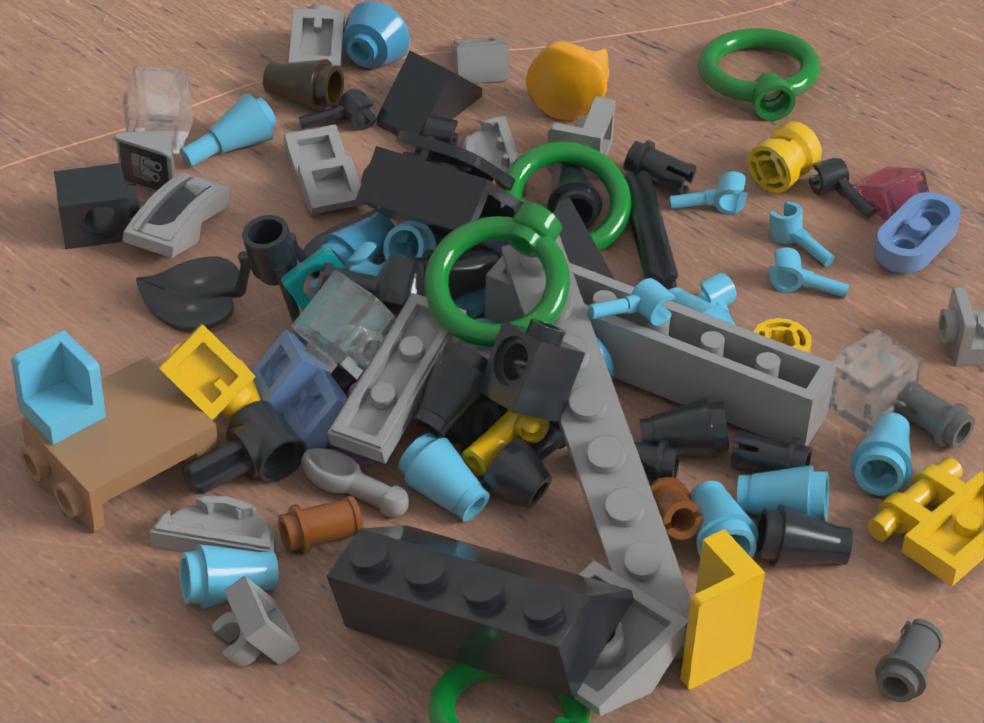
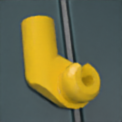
[462,410,550,476]

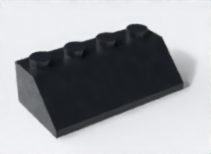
[326,525,634,699]

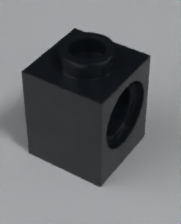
[54,163,140,250]
[477,319,585,422]

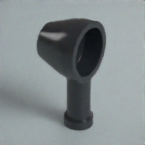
[318,255,426,306]
[482,420,566,508]

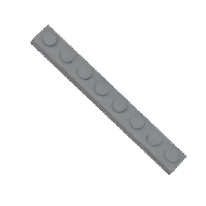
[501,235,691,661]

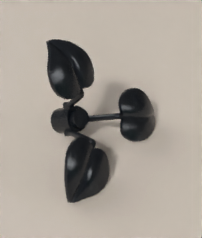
[136,210,386,393]

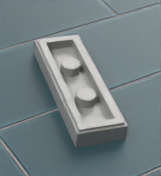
[327,293,467,464]

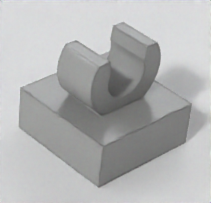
[212,576,301,668]

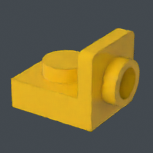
[158,324,256,421]

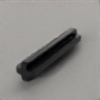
[624,170,678,290]

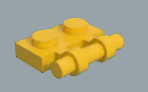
[867,457,984,586]

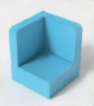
[11,330,106,445]

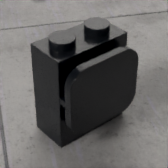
[356,130,523,259]

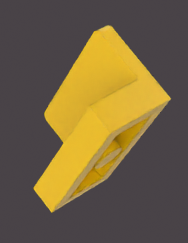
[680,529,765,690]

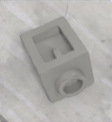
[288,5,345,68]
[546,96,616,180]
[938,287,984,367]

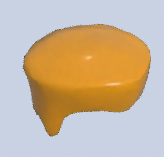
[526,40,610,121]

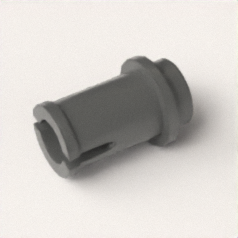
[894,381,975,449]
[875,618,943,702]

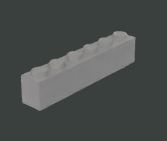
[485,256,837,446]

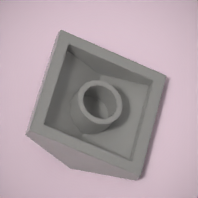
[574,561,688,716]

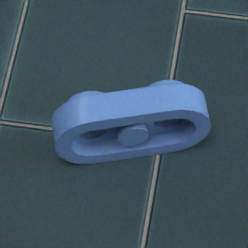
[874,192,961,274]

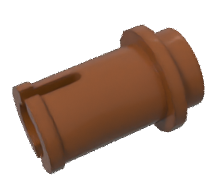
[649,477,703,540]
[278,496,363,555]

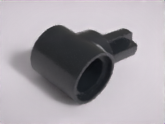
[182,400,307,494]

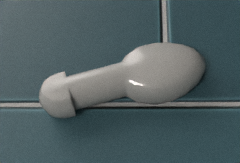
[301,448,409,518]

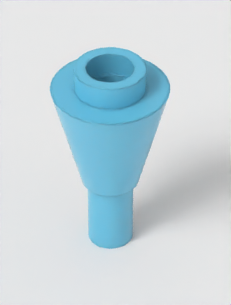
[180,93,276,168]

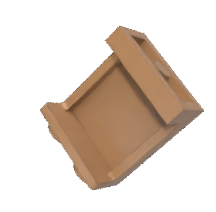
[20,357,218,533]

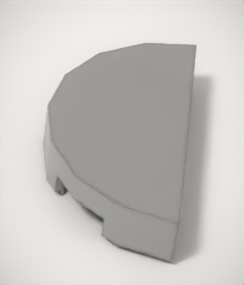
[463,115,527,196]
[149,496,276,553]

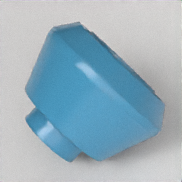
[343,1,410,69]

